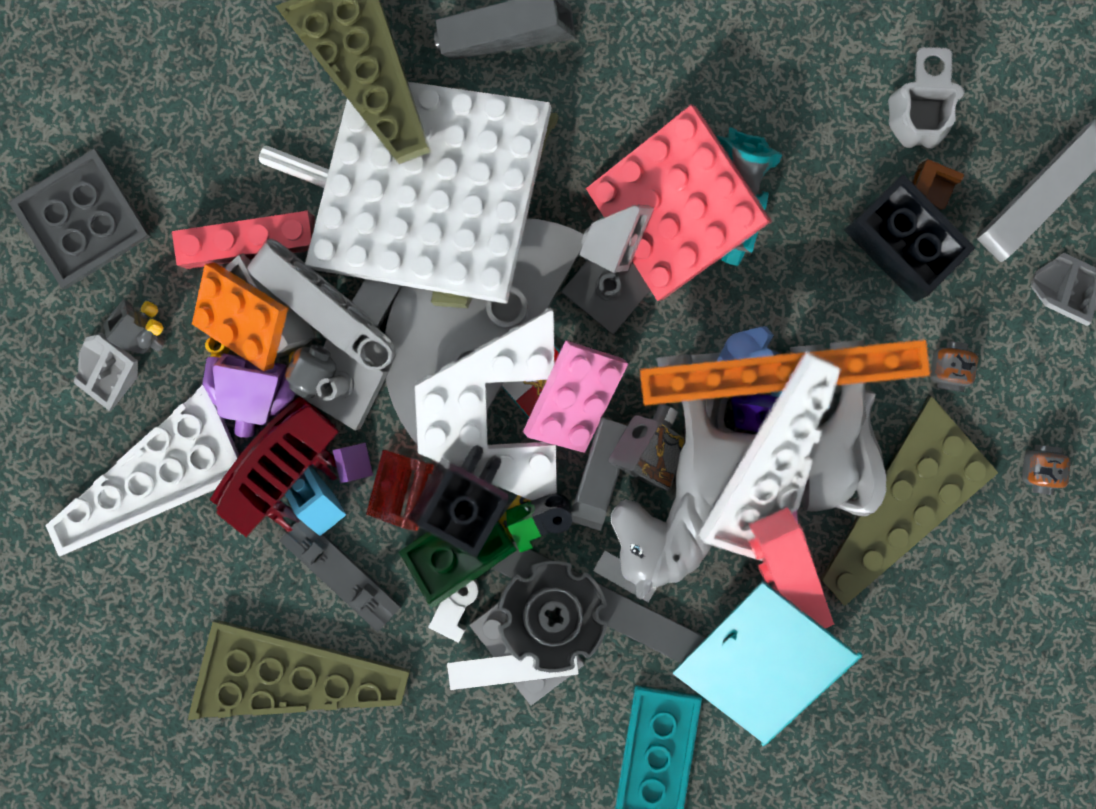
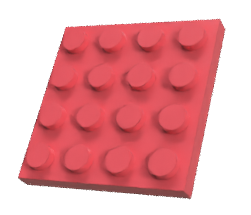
[586,105,771,301]

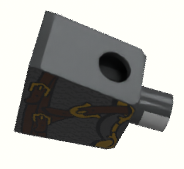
[608,404,685,491]

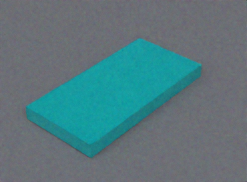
[614,685,702,809]

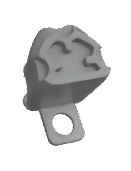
[888,47,964,149]

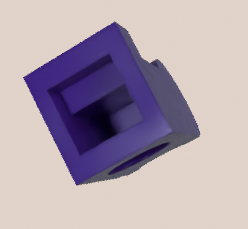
[731,394,779,433]

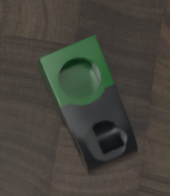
[506,493,572,553]

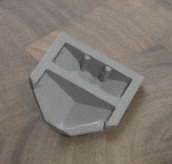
[1031,253,1096,326]
[74,333,138,411]

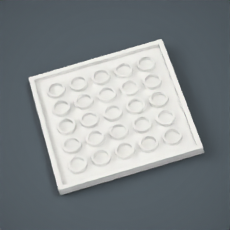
[305,82,551,303]

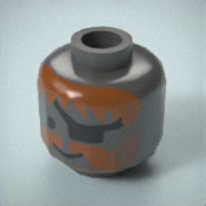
[930,341,978,392]
[285,344,336,398]
[1022,445,1071,495]

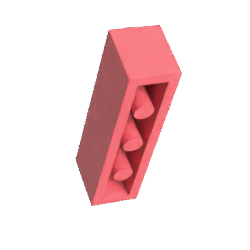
[172,211,316,269]
[749,507,834,629]

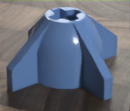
[717,326,780,361]

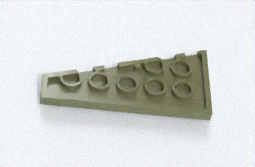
[275,0,431,164]
[187,620,411,720]

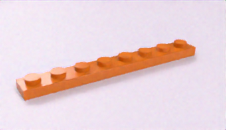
[640,340,930,405]

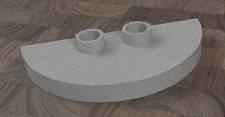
[385,218,583,463]

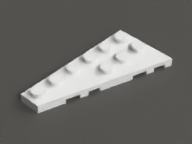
[698,352,840,561]
[45,385,239,556]

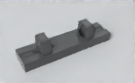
[279,520,402,632]

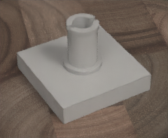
[300,339,389,431]

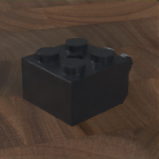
[408,445,509,557]

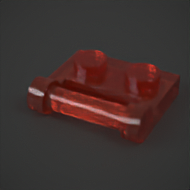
[366,449,435,531]

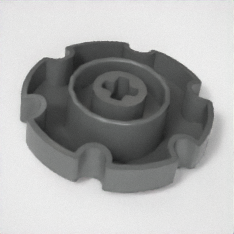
[497,561,607,673]

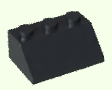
[844,174,976,302]

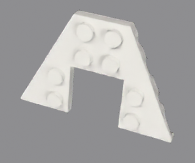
[415,308,557,501]

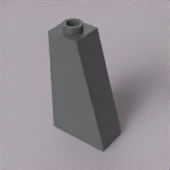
[434,0,576,60]

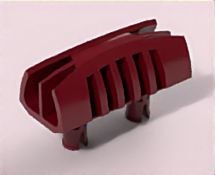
[210,397,340,537]

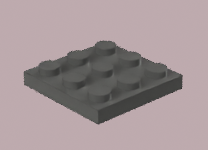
[8,149,151,289]

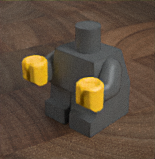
[103,299,165,354]

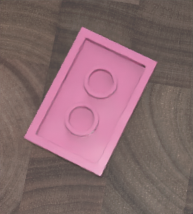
[523,341,628,453]

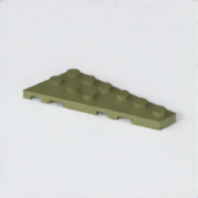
[820,396,998,606]

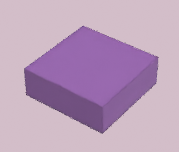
[333,443,373,483]

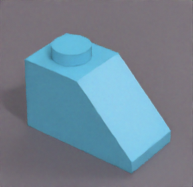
[285,465,346,536]

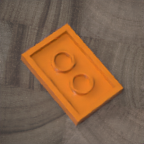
[192,262,288,371]

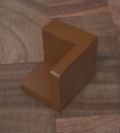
[912,159,965,210]

